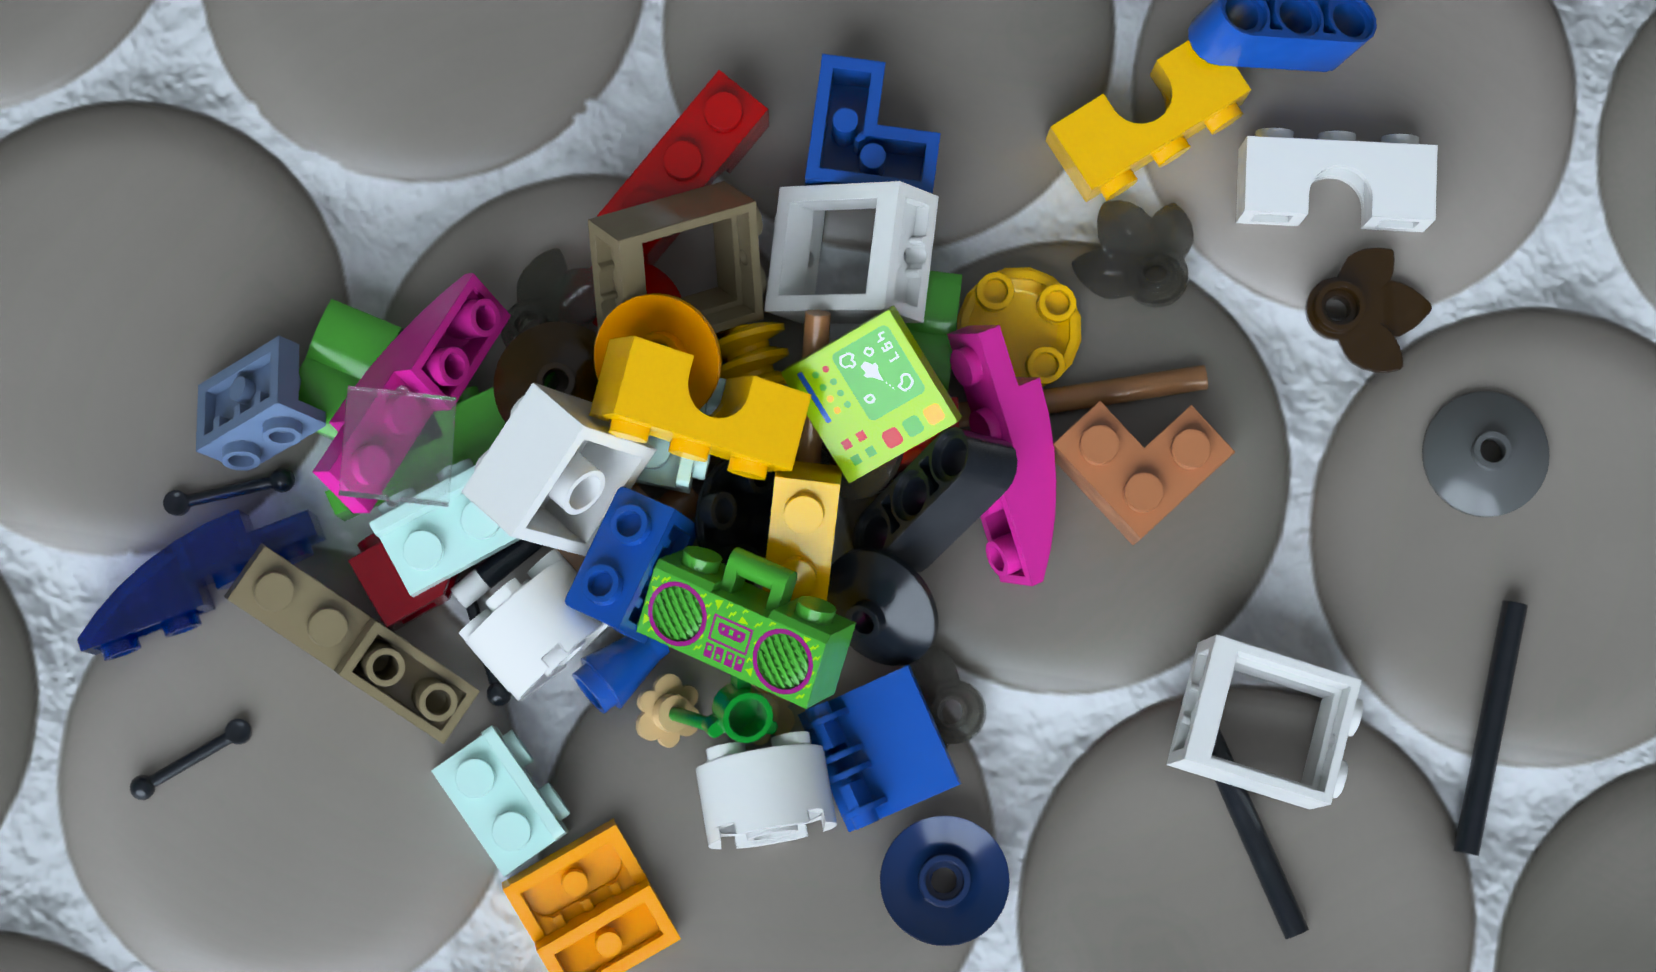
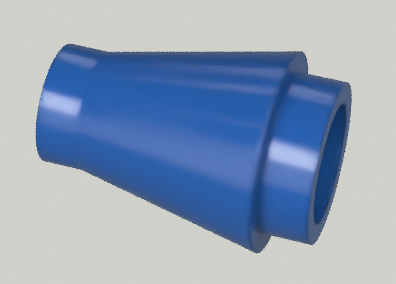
[572,636,670,714]

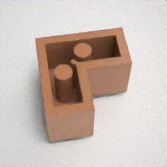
[1053,401,1235,546]

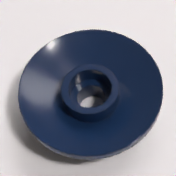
[880,816,1010,946]

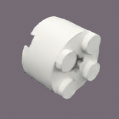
[459,549,609,701]
[696,731,837,849]

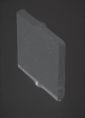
[338,385,456,507]

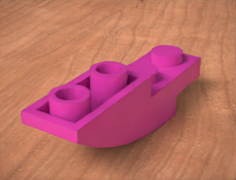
[313,273,511,513]
[947,325,1056,586]

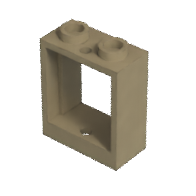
[588,181,767,347]

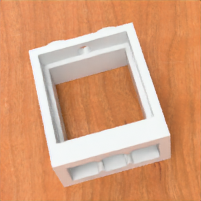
[764,181,939,324]
[1166,634,1363,809]

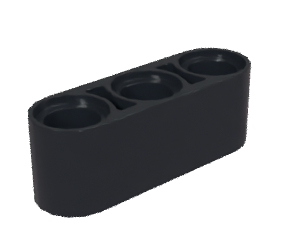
[852,427,1018,573]

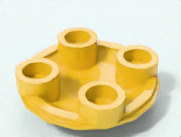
[957,267,1081,387]

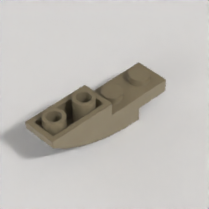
[224,543,480,744]

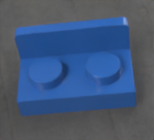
[565,487,696,644]

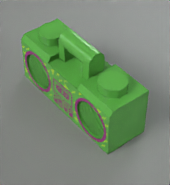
[636,546,856,709]

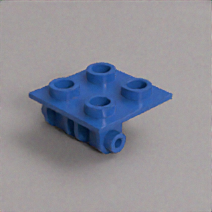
[798,665,962,832]

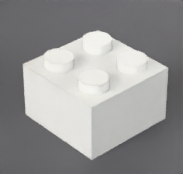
[461,383,657,556]

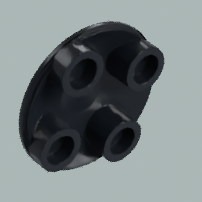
[695,459,775,583]

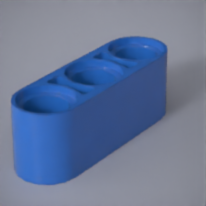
[1188,0,1377,72]

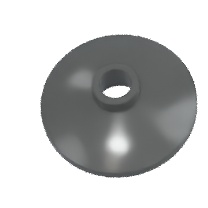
[1422,391,1549,517]

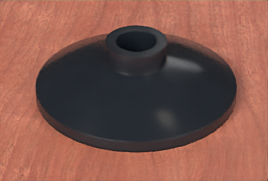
[827,547,938,666]

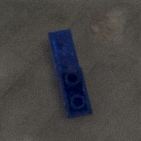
[77,509,326,661]

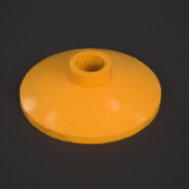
[594,293,722,410]

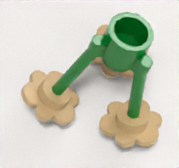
[636,673,795,748]

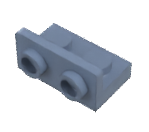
[196,336,326,471]

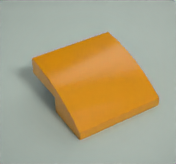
[502,818,681,972]

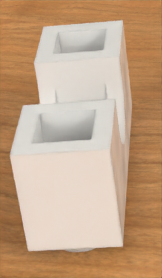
[1236,128,1438,232]

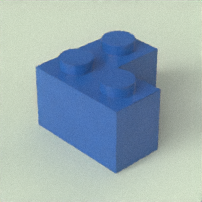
[805,54,941,194]

